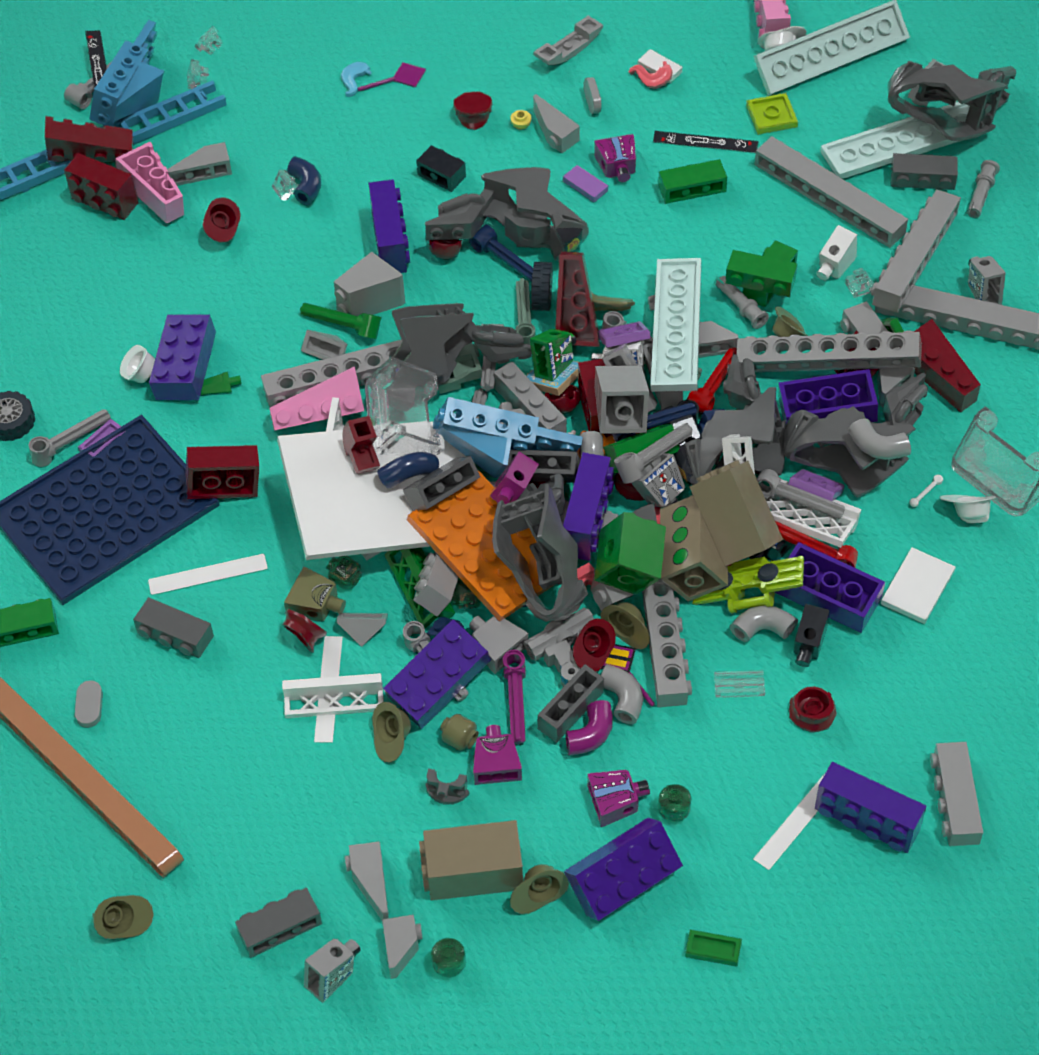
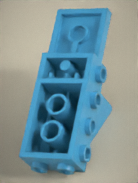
[89,20,164,127]
[433,397,583,478]

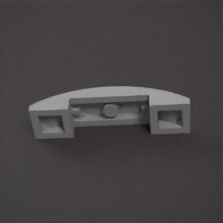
[533,15,603,65]

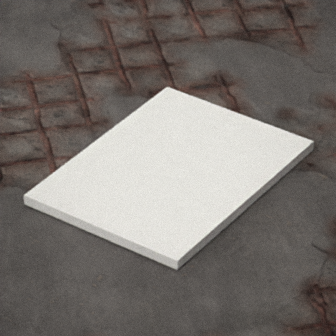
[277,421,466,560]

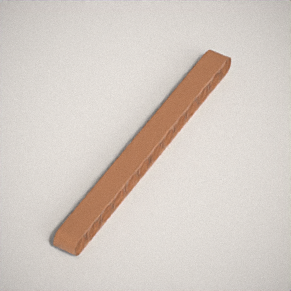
[0,677,184,877]

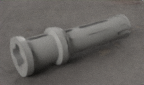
[967,160,1000,218]
[716,276,769,329]

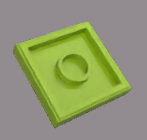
[746,93,798,135]

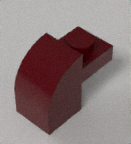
[342,416,380,474]

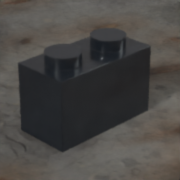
[416,145,466,192]

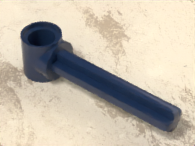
[469,224,533,282]
[611,403,697,442]

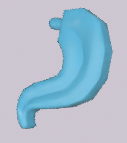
[341,62,372,97]

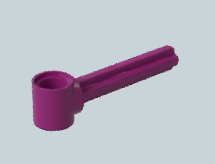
[503,650,526,745]

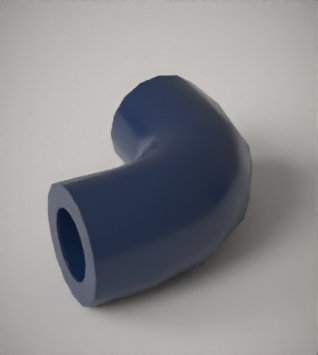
[287,156,321,205]
[377,452,439,489]

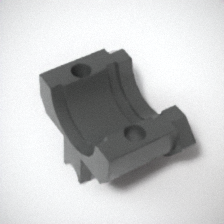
[425,768,469,804]

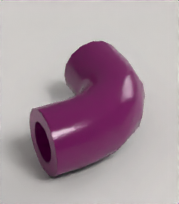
[565,700,613,755]

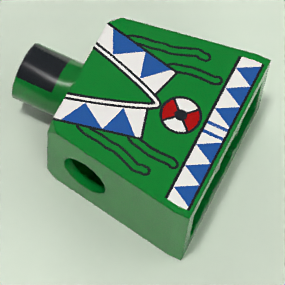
[530,329,576,381]

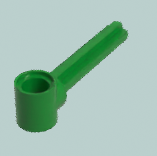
[300,303,382,339]

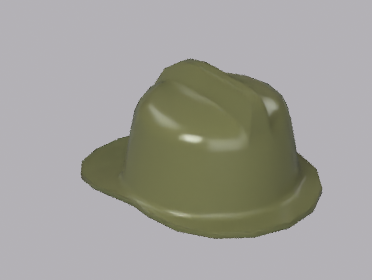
[772,306,808,337]
[601,602,650,649]
[372,702,411,762]
[510,864,569,914]
[92,895,154,939]

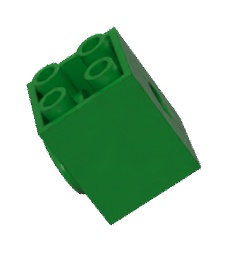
[594,512,666,595]

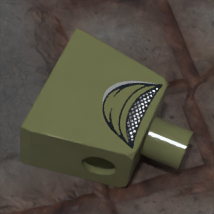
[284,567,346,622]

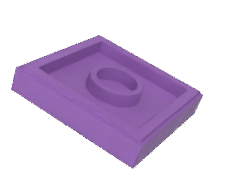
[598,321,651,347]
[788,469,845,501]

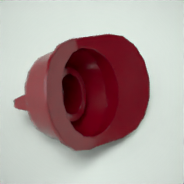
[203,197,241,242]
[573,618,616,672]

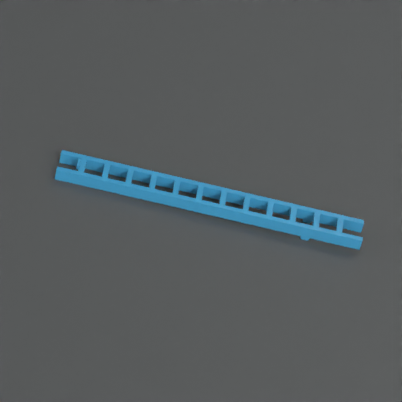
[0,80,227,200]

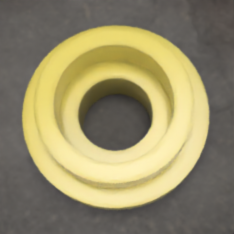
[511,110,531,129]

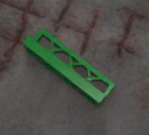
[384,547,455,628]

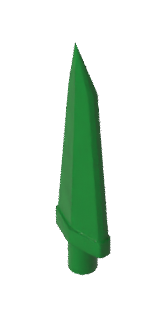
[200,372,242,395]

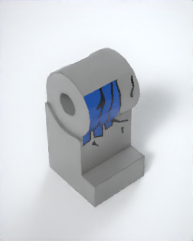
[544,640,580,687]

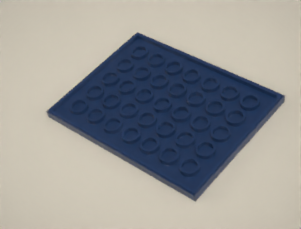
[0,414,220,605]

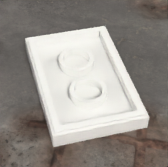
[881,548,955,624]

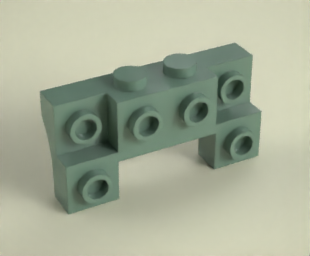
[437,343,482,394]

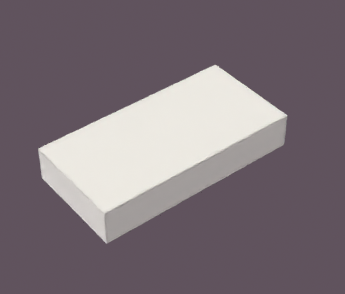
[638,49,682,83]

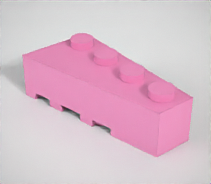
[754,0,791,37]
[115,142,184,224]
[269,366,364,430]

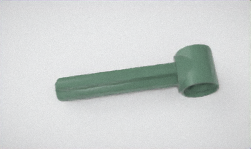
[515,278,536,344]

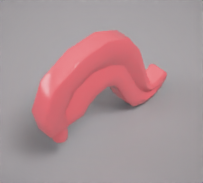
[629,61,673,89]

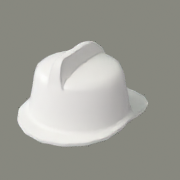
[758,26,807,51]
[120,345,155,383]
[940,495,996,523]

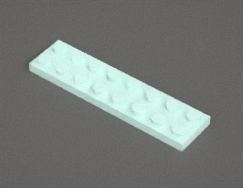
[753,0,910,95]
[820,102,970,179]
[651,258,701,392]

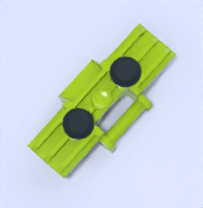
[693,556,804,613]

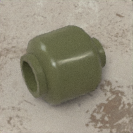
[440,714,479,751]

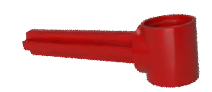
[687,347,737,414]
[775,521,858,568]

